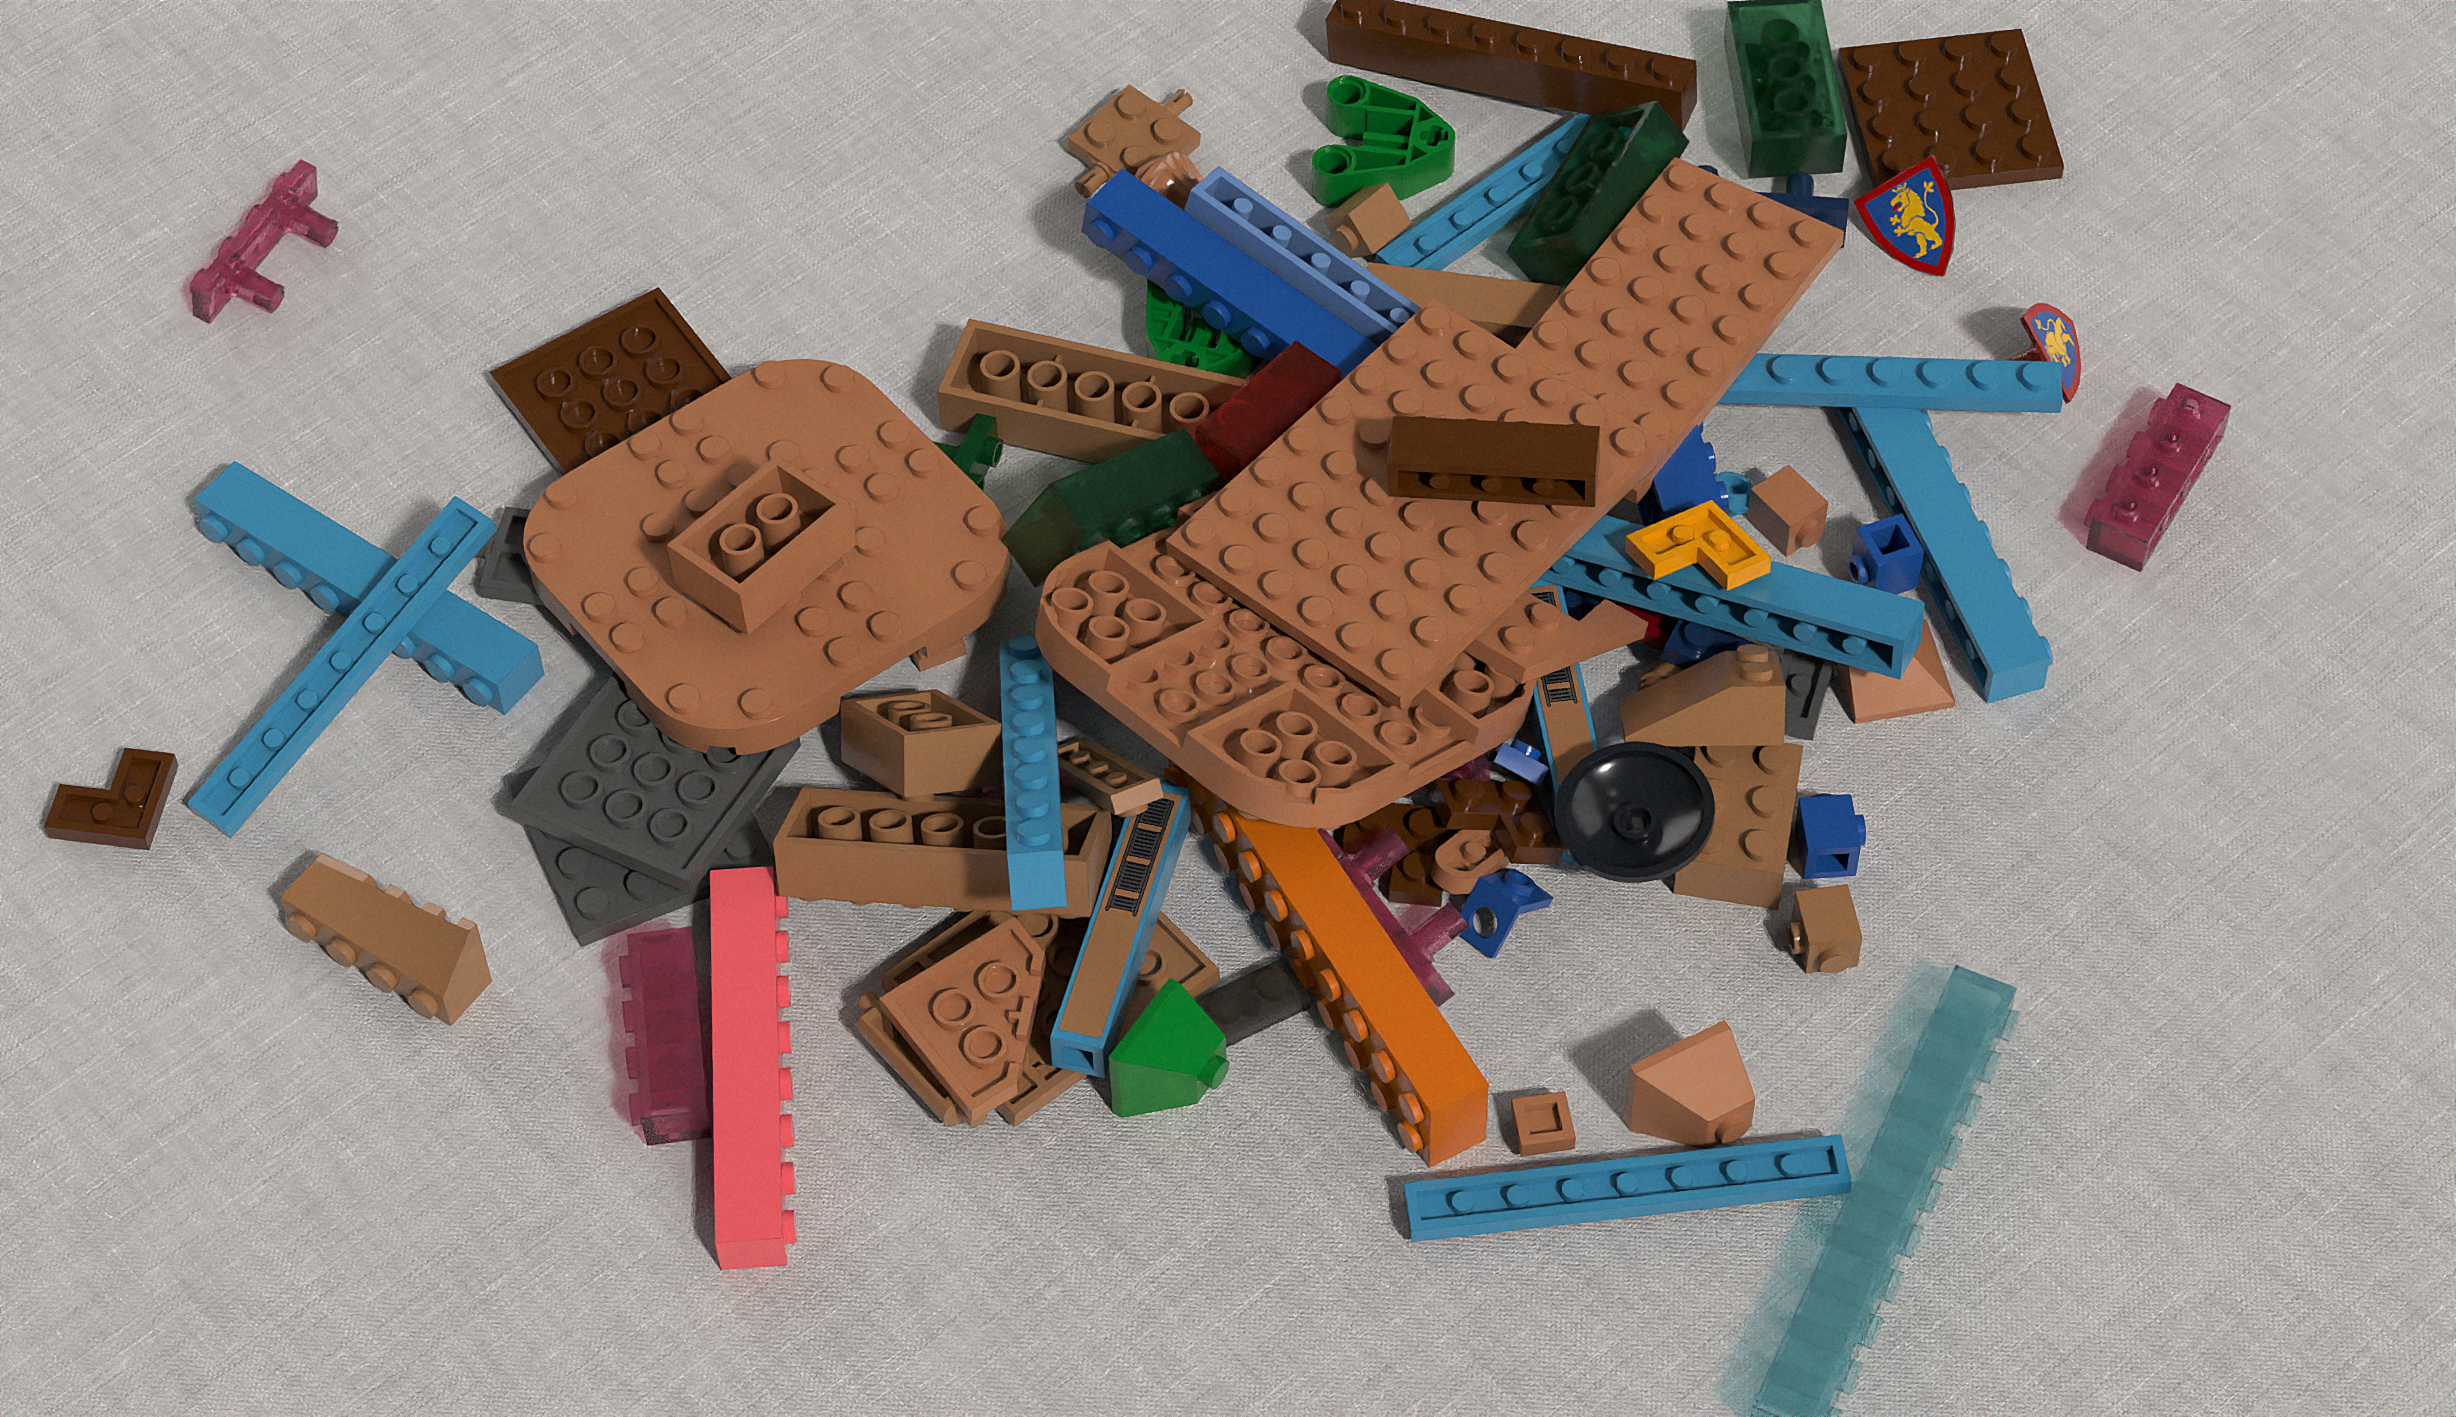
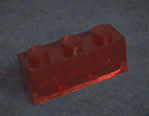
[1195,340,1341,482]

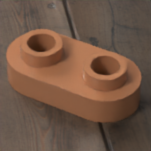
[1430,830,1510,895]

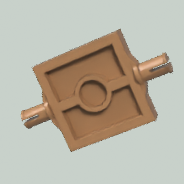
[1068,84,1201,198]

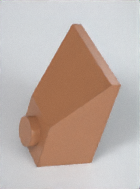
[1835,619,1955,724]
[1624,1020,1756,1149]

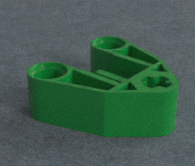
[1312,75,1455,208]
[1146,278,1263,379]

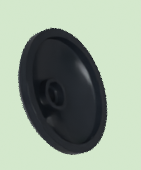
[1554,742,1715,883]

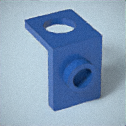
[1452,869,1554,958]

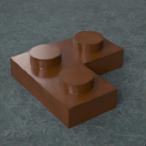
[44,748,179,850]
[1429,779,1564,865]
[1343,803,1452,907]

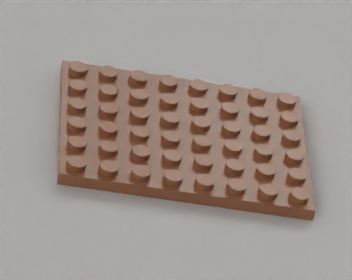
[1165,298,1667,710]

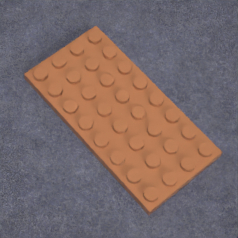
[1516,157,1844,504]

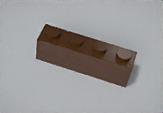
[1387,416,1600,507]

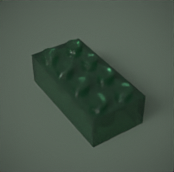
[1723,0,1848,179]
[1506,101,1690,288]
[1001,427,1219,588]

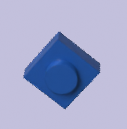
[1487,738,1549,786]

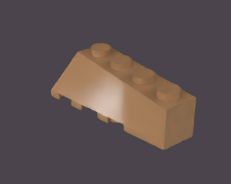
[280,853,492,1026]

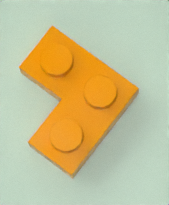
[1625,500,1771,591]

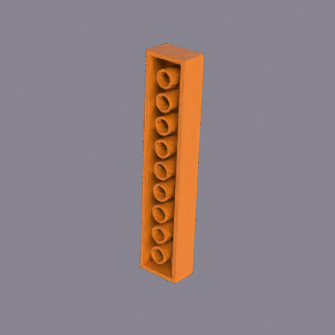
[1164,759,1489,1168]

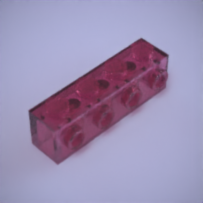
[2084,383,2232,573]
[619,926,712,1146]

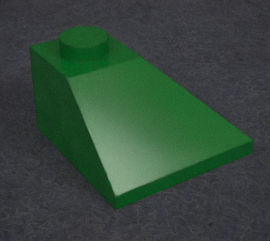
[1109,978,1230,1118]

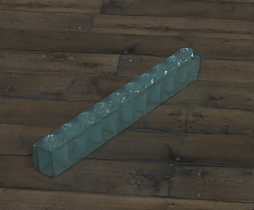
[1750,965,2021,1417]

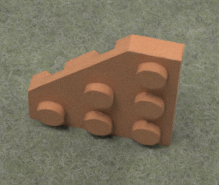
[879,916,1046,1122]

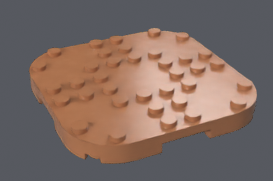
[523,359,1012,755]
[1035,489,1537,830]

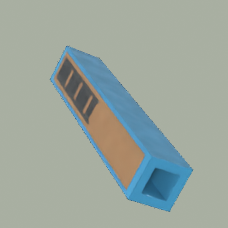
[1526,579,1599,862]
[1050,781,1191,1078]

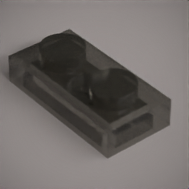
[1194,957,1310,1048]

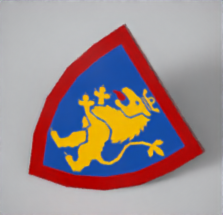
[1853,155,1956,277]
[2005,303,2081,404]

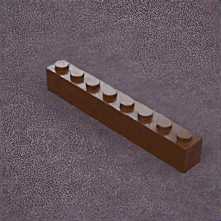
[1325,0,1697,134]

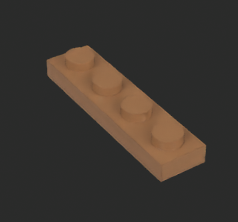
[1058,736,1164,817]

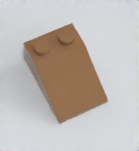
[1619,644,1786,747]

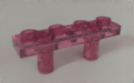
[190,159,338,324]
[1317,826,1470,1007]

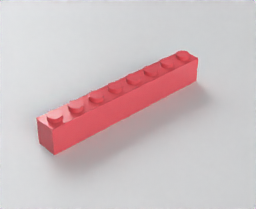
[710,866,797,1270]

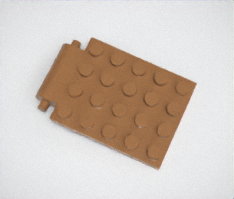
[857,910,1220,1128]

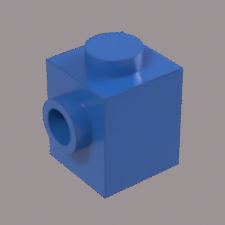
[1848,513,1924,595]
[1795,793,1866,880]

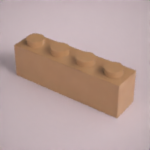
[1367,262,1561,349]

